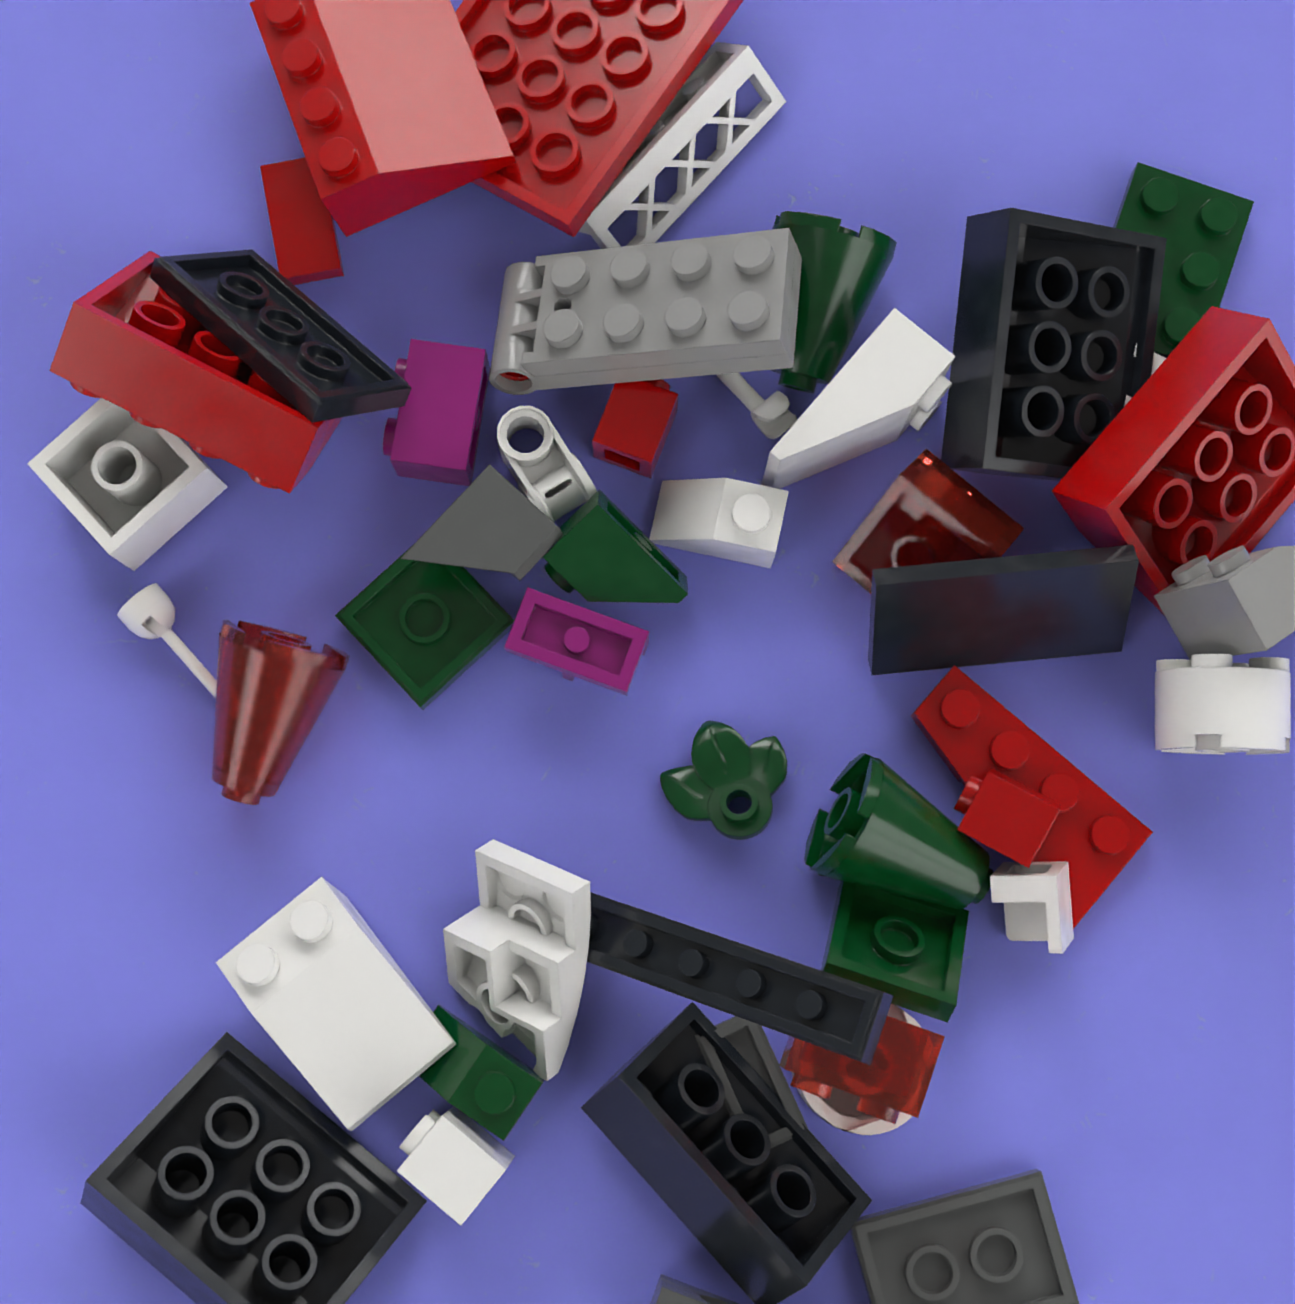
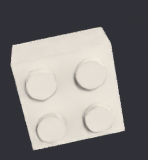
[27,398,227,571]

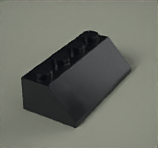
[581,1002,872,1304]

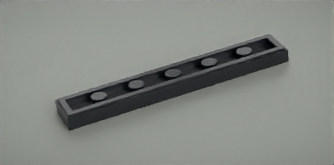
[587,892,893,1065]

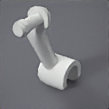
[716,373,798,439]

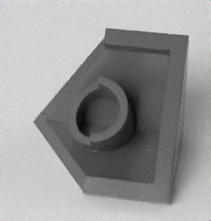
[401,464,564,581]

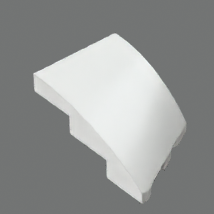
[443,839,591,1081]

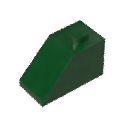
[543,489,688,603]
[419,1005,545,1141]

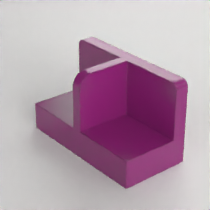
[504,587,649,696]

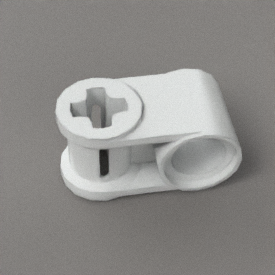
[497,406,597,523]

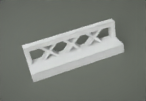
[578,42,786,249]

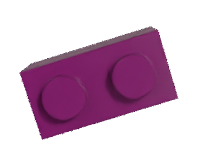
[383,339,490,486]

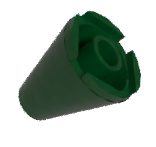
[771,211,897,393]
[804,753,994,910]

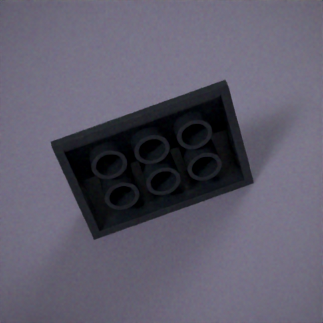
[940,208,1167,481]
[80,1032,427,1304]

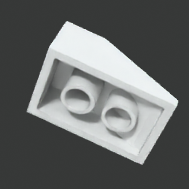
[761,308,955,489]
[216,877,456,1131]

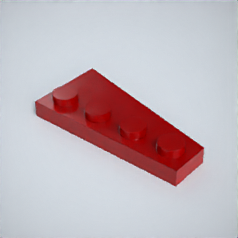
[911,665,1153,929]

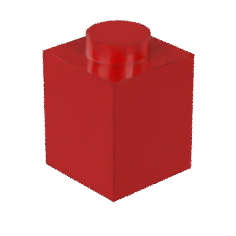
[592,379,679,478]
[954,767,1061,868]

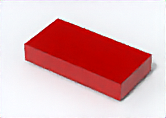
[260,157,344,285]

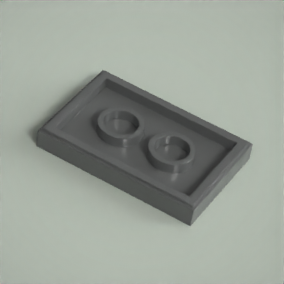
[850,1169,1079,1304]

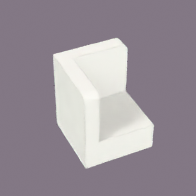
[990,861,1074,954]

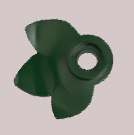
[660,720,787,840]

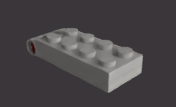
[489,228,802,395]

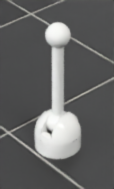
[117,583,242,717]

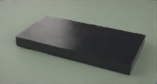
[149,249,412,423]
[868,545,1139,675]

